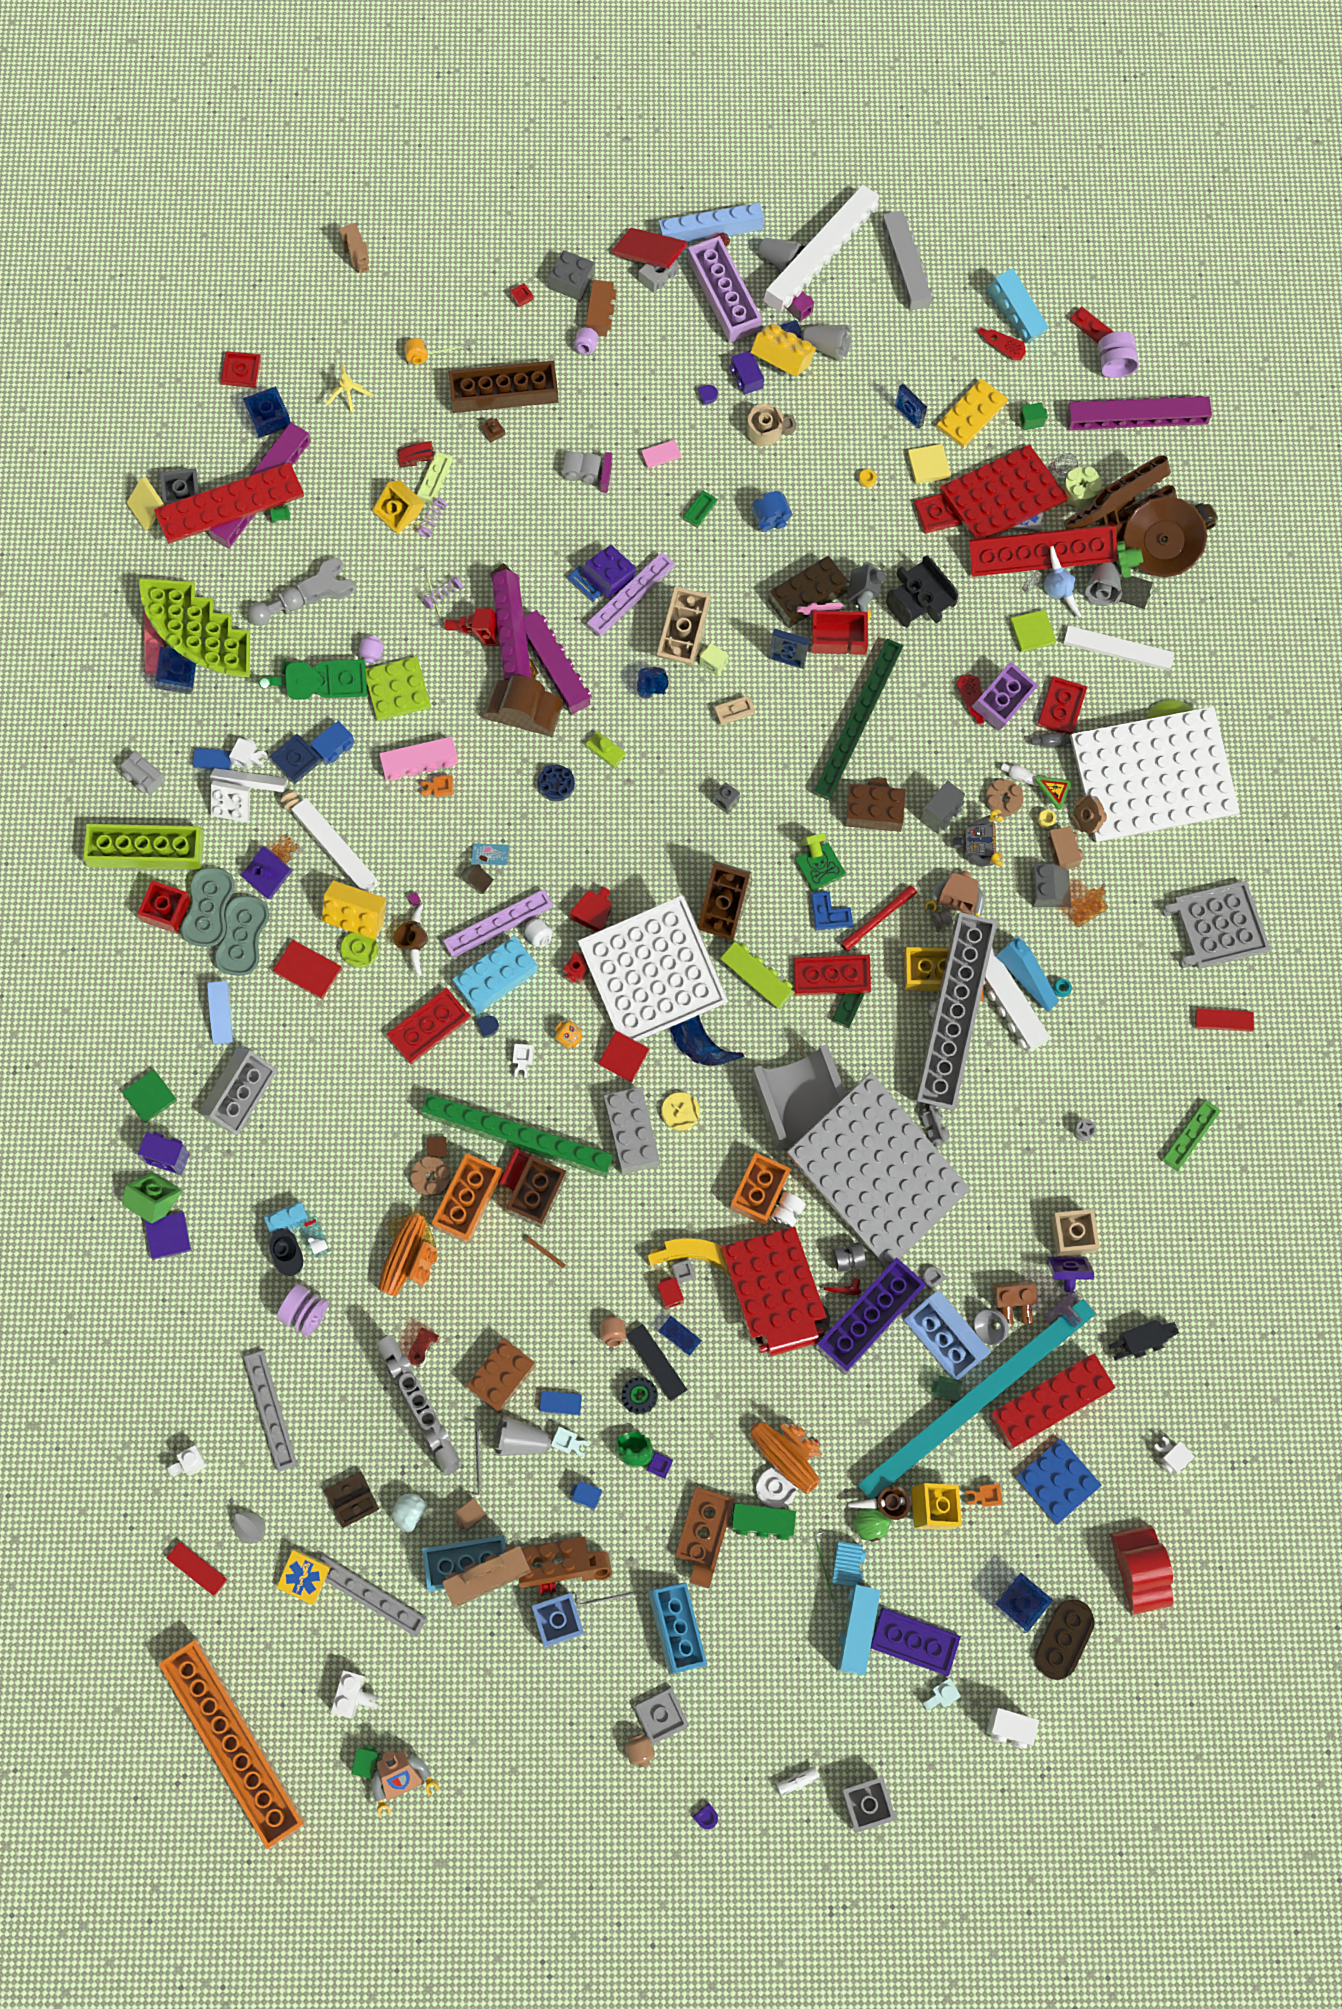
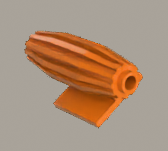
[378,1213,438,1297]
[750,1422,822,1494]

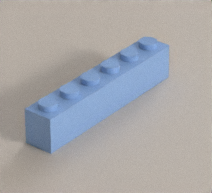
[659,203,764,243]

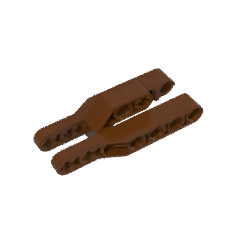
[1064,455,1177,539]

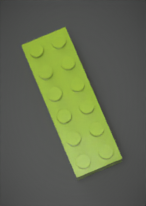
[83,824,204,870]

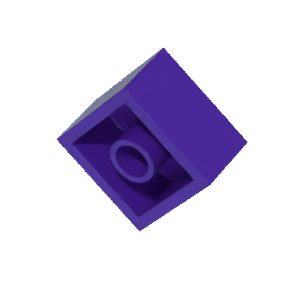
[582,545,636,599]
[138,1132,190,1176]

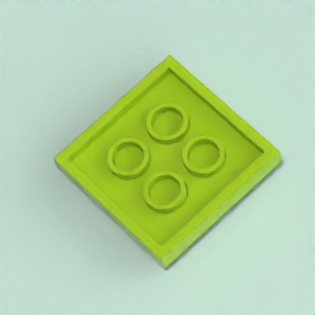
[366,656,431,721]

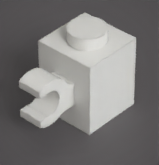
[229,738,268,770]
[1153,1437,1195,1475]
[167,1445,208,1477]

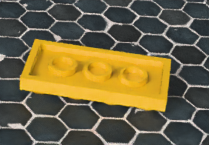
[936,378,1008,448]

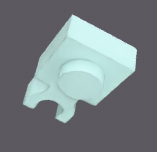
[551,1427,589,1457]

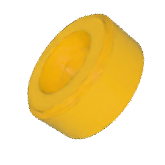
[858,469,877,488]

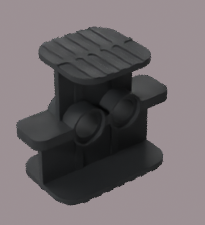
[886,555,958,628]

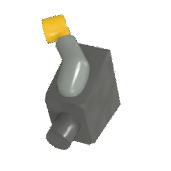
[847,562,885,621]

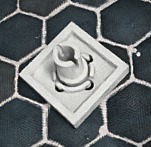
[211,780,250,823]

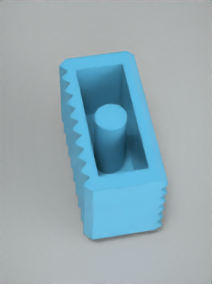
[264,1201,309,1235]
[831,1541,866,1587]

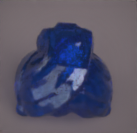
[636,666,669,699]

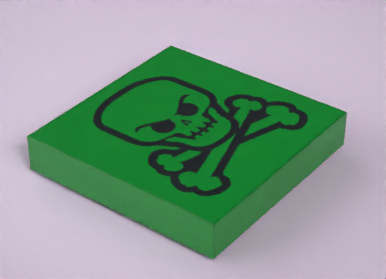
[795,842,846,892]

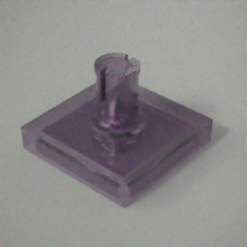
[1044,1288,1083,1328]

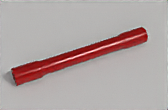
[840,885,917,951]

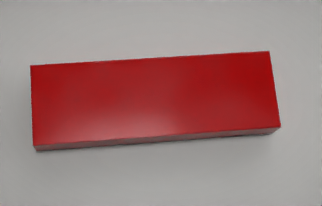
[1195,1008,1254,1032]
[166,1542,228,1597]

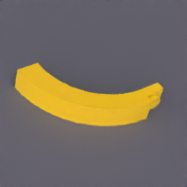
[647,1238,729,1276]

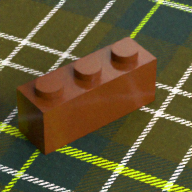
[586,279,617,337]

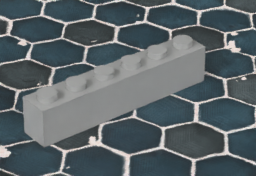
[881,210,933,311]

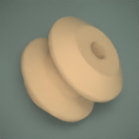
[281,791,301,810]

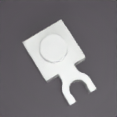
[513,1044,535,1078]

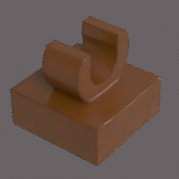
[481,418,506,443]

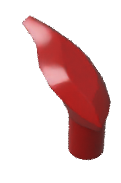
[823,1278,861,1295]

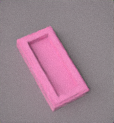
[641,440,681,468]

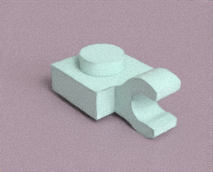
[923,1678,961,1710]

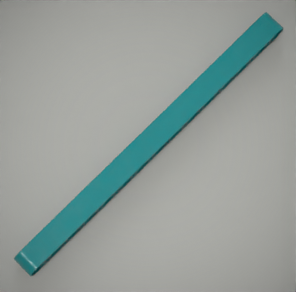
[857,1298,1097,1499]

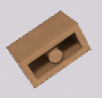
[1047,826,1083,869]

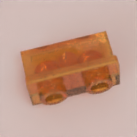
[1067,886,1109,928]

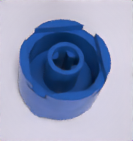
[751,491,793,532]

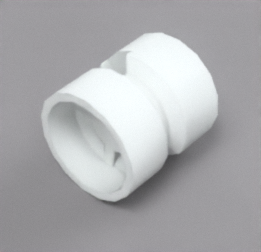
[771,1192,806,1228]

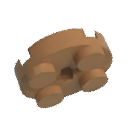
[985,780,1023,817]
[1072,796,1107,833]
[410,1156,450,1197]

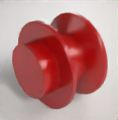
[538,1582,556,1597]

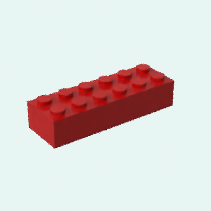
[989,1353,1116,1451]

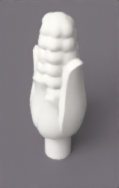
[1001,763,1039,786]

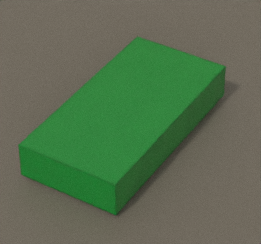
[683,490,717,528]

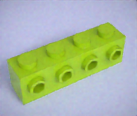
[720,942,795,1010]

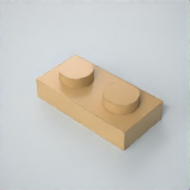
[714,695,755,726]

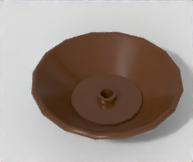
[1123,496,1208,578]

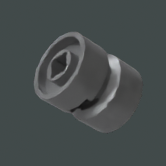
[833,1242,866,1273]

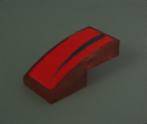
[397,441,434,468]

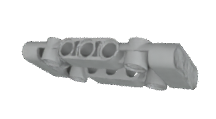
[377,1335,461,1476]

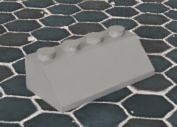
[198,1047,277,1136]

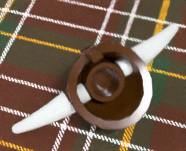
[393,904,428,976]
[848,1485,912,1520]

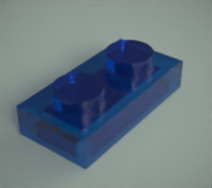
[658,1316,702,1357]

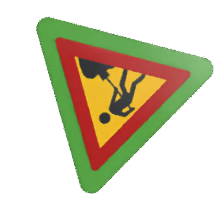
[1034,776,1071,810]

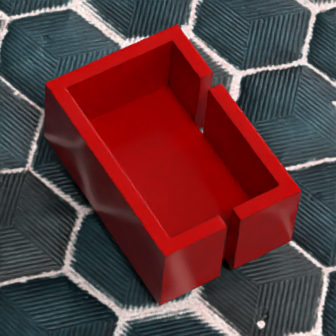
[811,611,868,655]

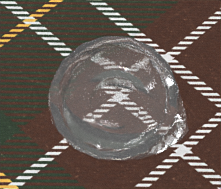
[1047,453,1078,480]

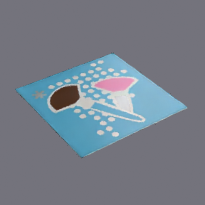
[471,844,509,865]

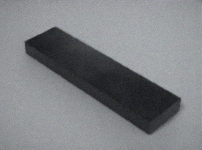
[626,1324,688,1402]

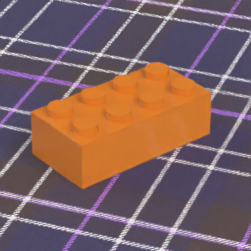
[431,1153,503,1244]

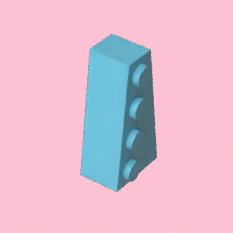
[986,268,1049,343]

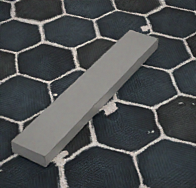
[244,1350,298,1472]
[319,1555,427,1638]

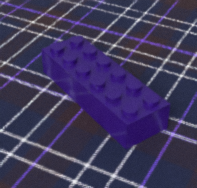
[815,1257,926,1375]

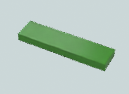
[1161,1099,1221,1172]

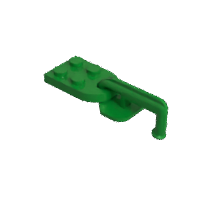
[259,659,368,700]

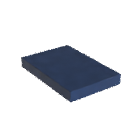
[769,628,810,669]

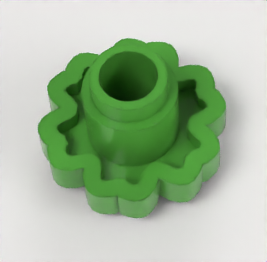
[1117,541,1143,578]

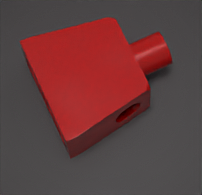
[570,886,612,933]

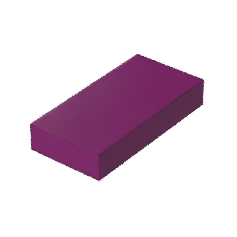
[601,452,613,493]

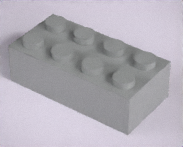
[604,1087,660,1175]

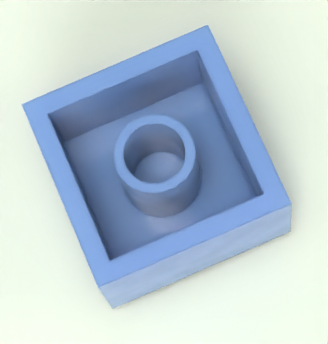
[532,1593,585,1648]

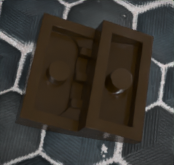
[324,1471,379,1529]

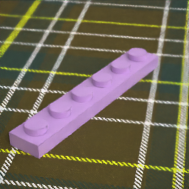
[587,552,675,637]
[443,889,553,959]

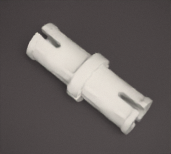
[776,1766,820,1797]

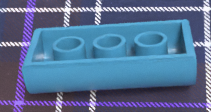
[648,1582,707,1675]

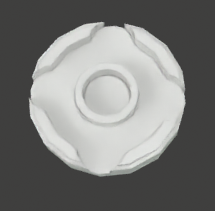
[756,1467,797,1509]

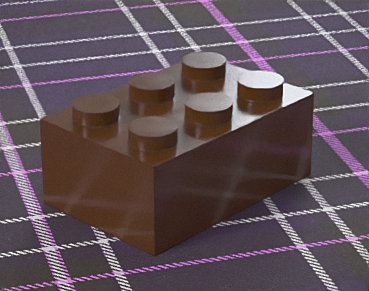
[845,784,906,832]
[506,1155,567,1229]

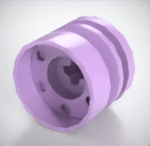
[276,1283,329,1337]

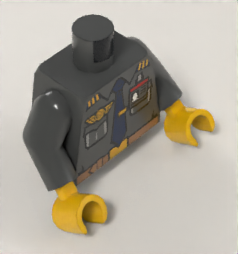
[953,809,1004,867]

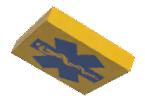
[277,1549,331,1605]

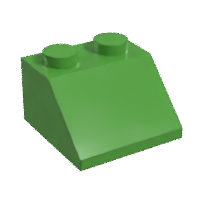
[122,1172,182,1223]

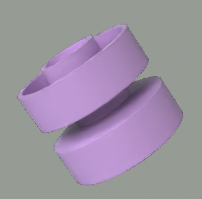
[1098,332,1139,378]

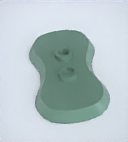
[181,868,235,947]
[215,896,269,976]

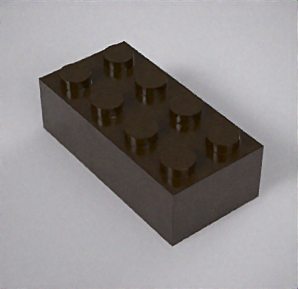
[768,555,849,629]

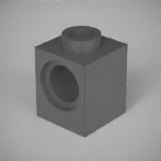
[713,782,740,815]

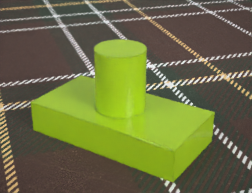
[586,731,626,768]
[800,833,826,858]

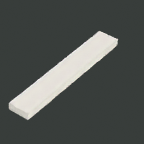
[1063,626,1175,671]

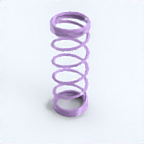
[418,498,447,538]
[423,576,463,609]

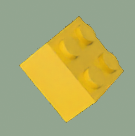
[911,1483,962,1530]

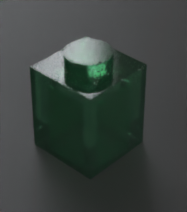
[931,1375,963,1403]

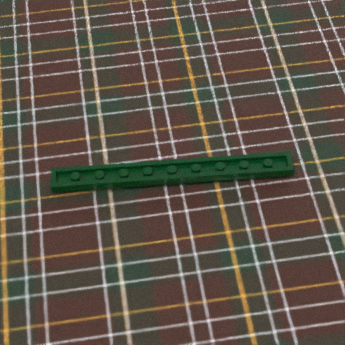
[813,638,904,801]

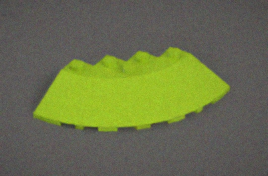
[139,578,250,678]

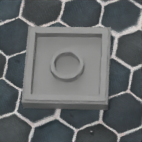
[634,1687,689,1745]

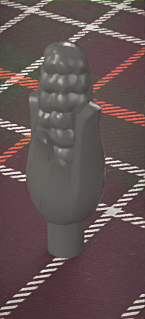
[1031,733,1071,748]

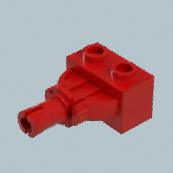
[445,607,500,646]

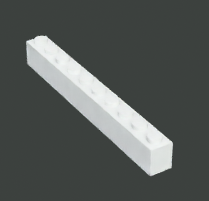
[764,185,880,313]

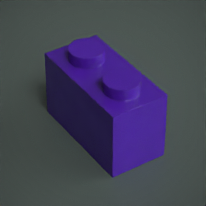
[729,350,764,395]

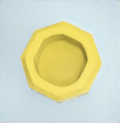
[1037,809,1057,829]

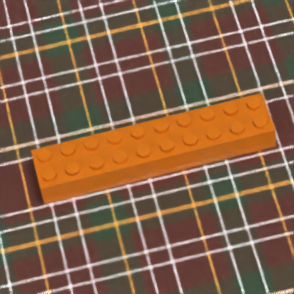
[159,1640,307,1849]

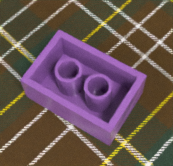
[972,661,1038,731]

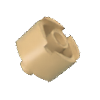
[747,403,783,447]

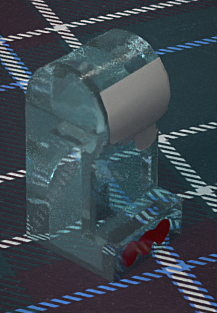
[300,1216,330,1258]

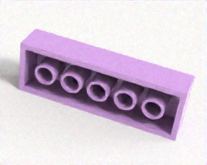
[688,236,762,343]

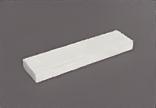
[210,768,288,792]

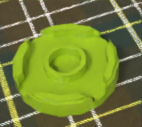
[340,932,379,968]

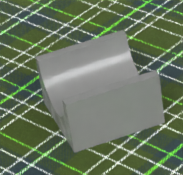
[751,1044,846,1152]

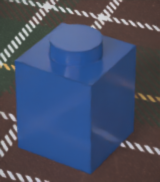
[570,1481,602,1511]

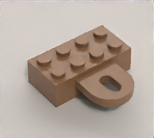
[442,1544,532,1608]

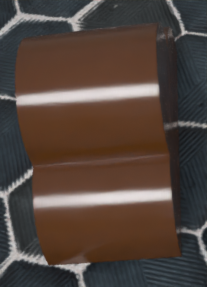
[482,675,563,737]
[698,861,753,940]

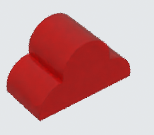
[1110,1524,1173,1615]

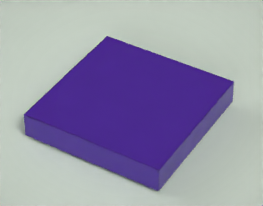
[145,1212,192,1260]

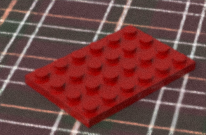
[939,444,1068,539]

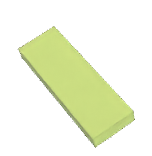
[417,451,453,504]

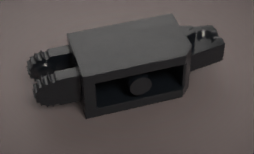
[1108,1320,1179,1361]

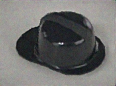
[267,1229,304,1276]

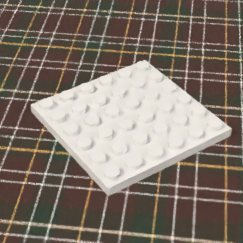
[578,895,729,1041]

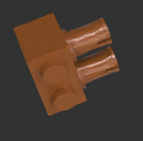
[992,1279,1037,1325]

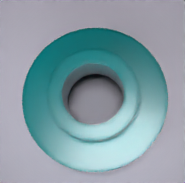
[1053,978,1072,997]

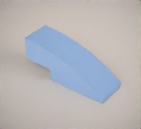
[208,981,233,1045]

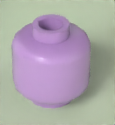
[574,327,598,354]
[358,636,384,664]

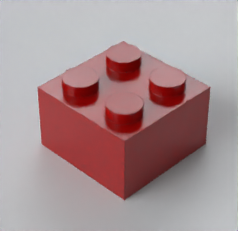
[137,880,191,934]

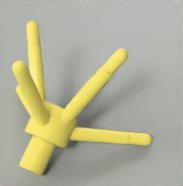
[326,364,373,412]

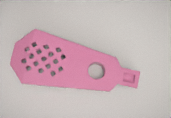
[797,603,843,616]

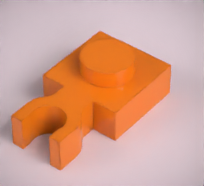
[421,775,454,797]
[966,1484,1003,1507]

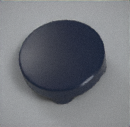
[538,765,575,802]

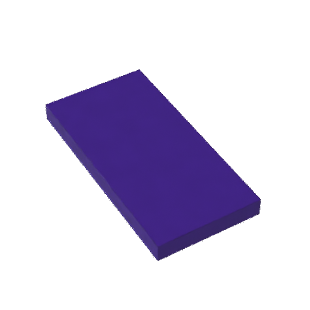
[870,1608,961,1677]

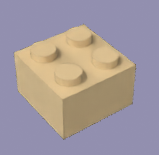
[1051,1209,1100,1256]

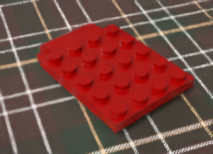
[720,1227,827,1357]

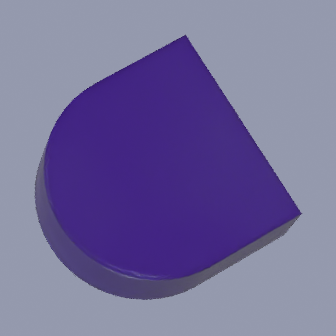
[698,385,718,405]
[693,1803,718,1829]

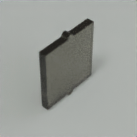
[1119,574,1153,609]

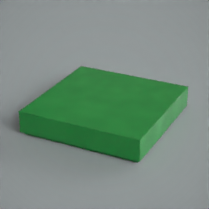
[122,1069,177,1123]

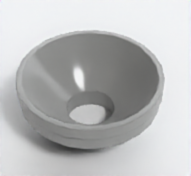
[974,1309,1009,1345]

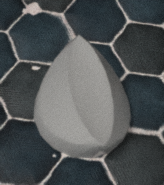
[234,1512,266,1544]

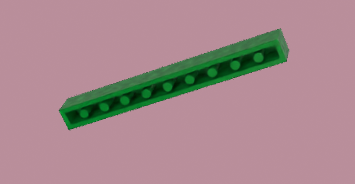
[421,1094,613,1178]

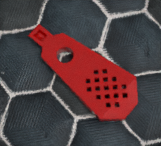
[977,327,1026,360]
[956,674,985,725]

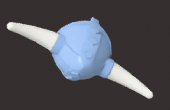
[1044,546,1081,618]

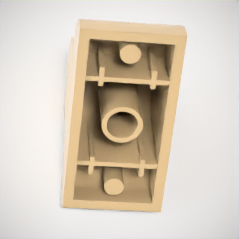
[657,586,711,666]

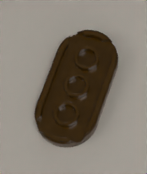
[1035,1599,1095,1680]

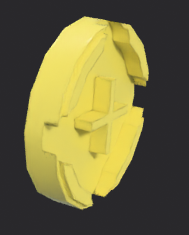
[661,1092,700,1131]

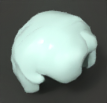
[392,1493,428,1532]

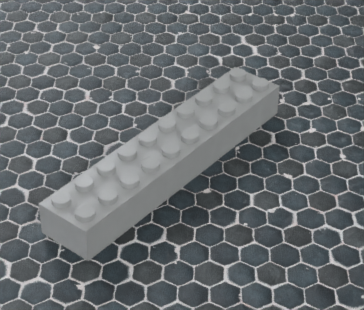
[914,912,997,1111]

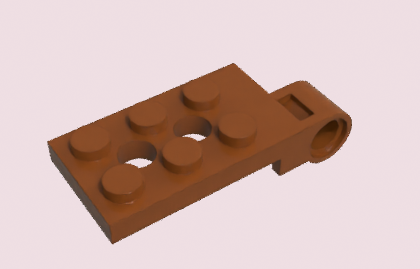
[675,1487,735,1589]
[519,1536,612,1588]

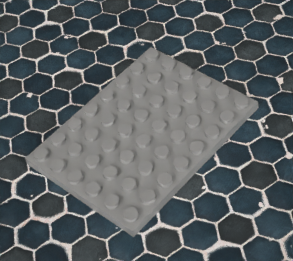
[786,1072,971,1269]

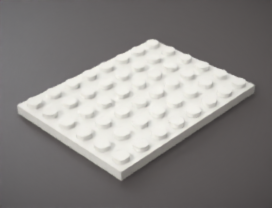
[1070,706,1240,843]

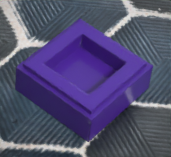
[647,1452,673,1479]

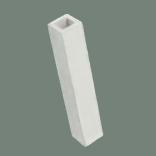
[292,798,378,892]

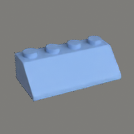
[904,1290,991,1382]

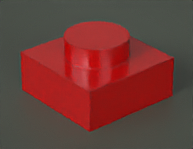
[510,283,534,307]

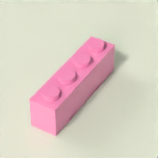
[379,737,458,781]

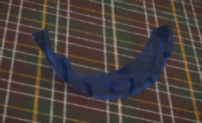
[669,1015,745,1066]

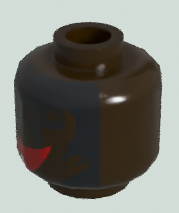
[1195,503,1218,530]

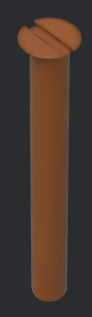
[526,1237,566,1268]

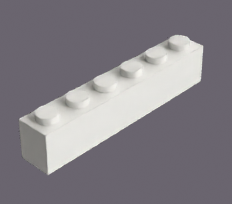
[983,947,1050,1053]

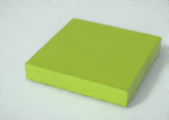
[1010,610,1056,652]

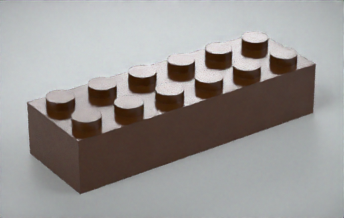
[448,361,559,413]

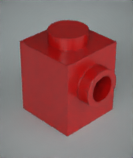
[563,951,589,985]

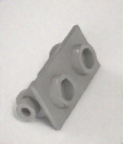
[921,1105,950,1147]

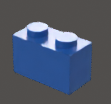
[310,720,355,766]

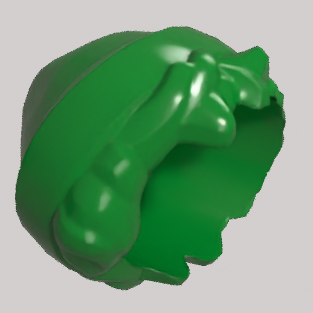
[615,1431,653,1468]

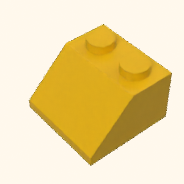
[372,480,425,533]

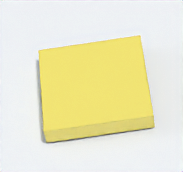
[908,444,951,484]
[127,477,164,530]

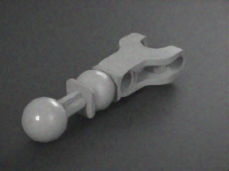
[248,558,357,626]

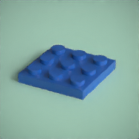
[1015,1438,1102,1525]

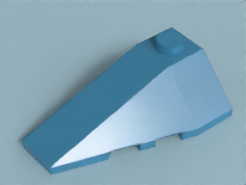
[996,936,1059,1012]

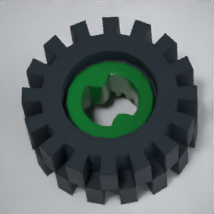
[622,1376,658,1415]

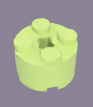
[1063,467,1102,509]

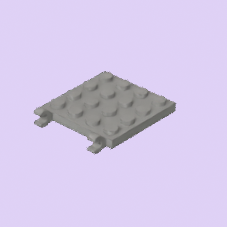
[1162,881,1271,969]

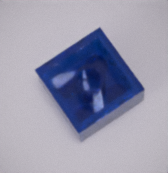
[243,386,291,439]
[153,647,196,695]
[992,1572,1053,1634]

